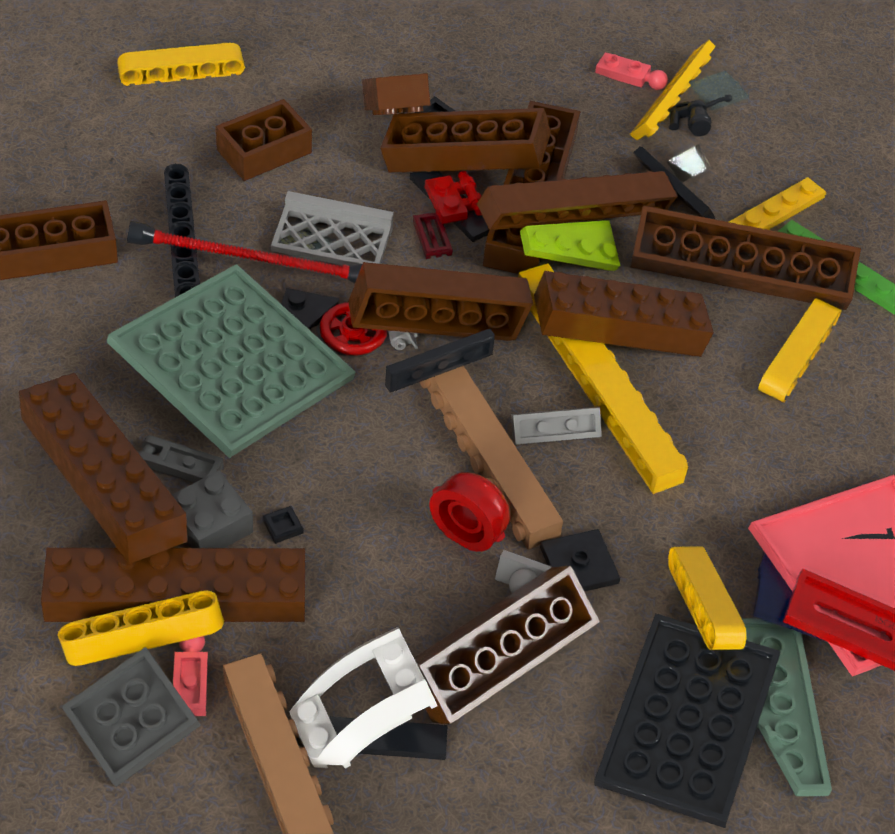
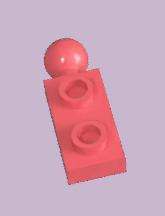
[595,52,668,90]
[173,636,208,716]

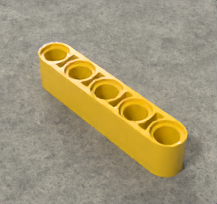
[117,43,245,86]
[758,298,842,403]
[668,546,746,650]
[58,590,224,666]

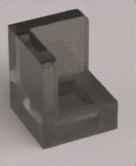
[667,144,710,183]

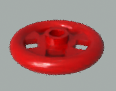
[319,302,388,356]

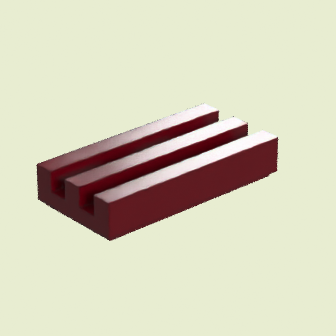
[413,212,453,259]

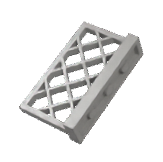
[271,191,394,266]

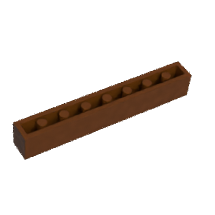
[477,171,678,230]

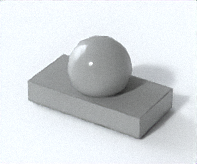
[495,550,551,593]

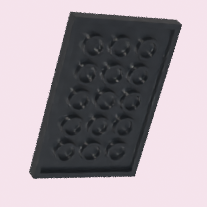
[594,613,781,828]

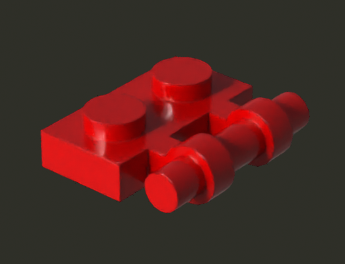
[425,171,482,224]

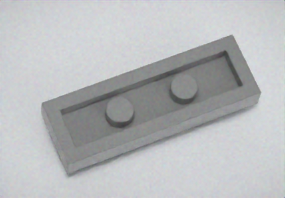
[511,407,602,445]

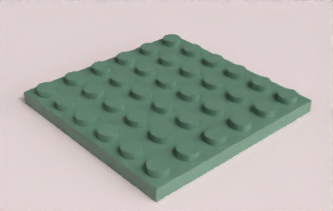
[107,264,356,458]

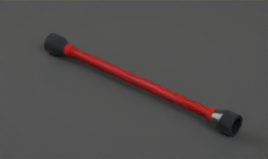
[127,221,362,284]

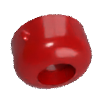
[429,472,510,552]

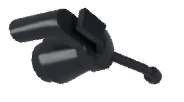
[669,94,732,136]

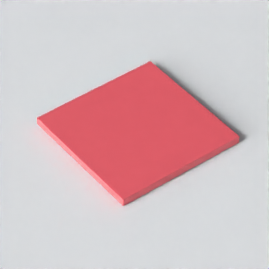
[748,475,895,677]

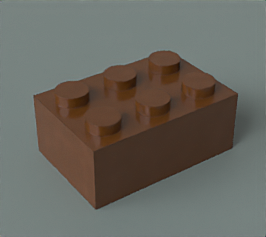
[362,73,430,115]
[216,99,312,181]

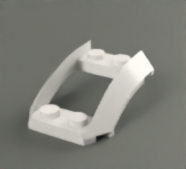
[289,627,437,768]

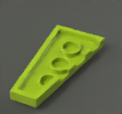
[520,220,620,271]

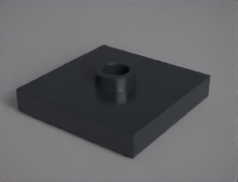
[540,529,620,592]

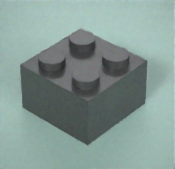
[172,470,253,548]

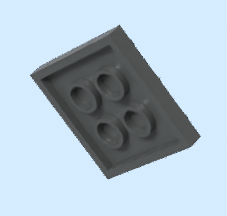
[62,647,201,787]

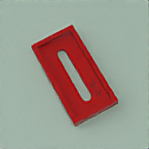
[783,568,895,671]

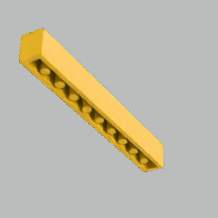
[518,263,688,494]

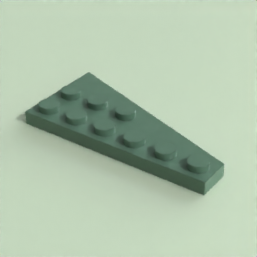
[742,618,832,796]

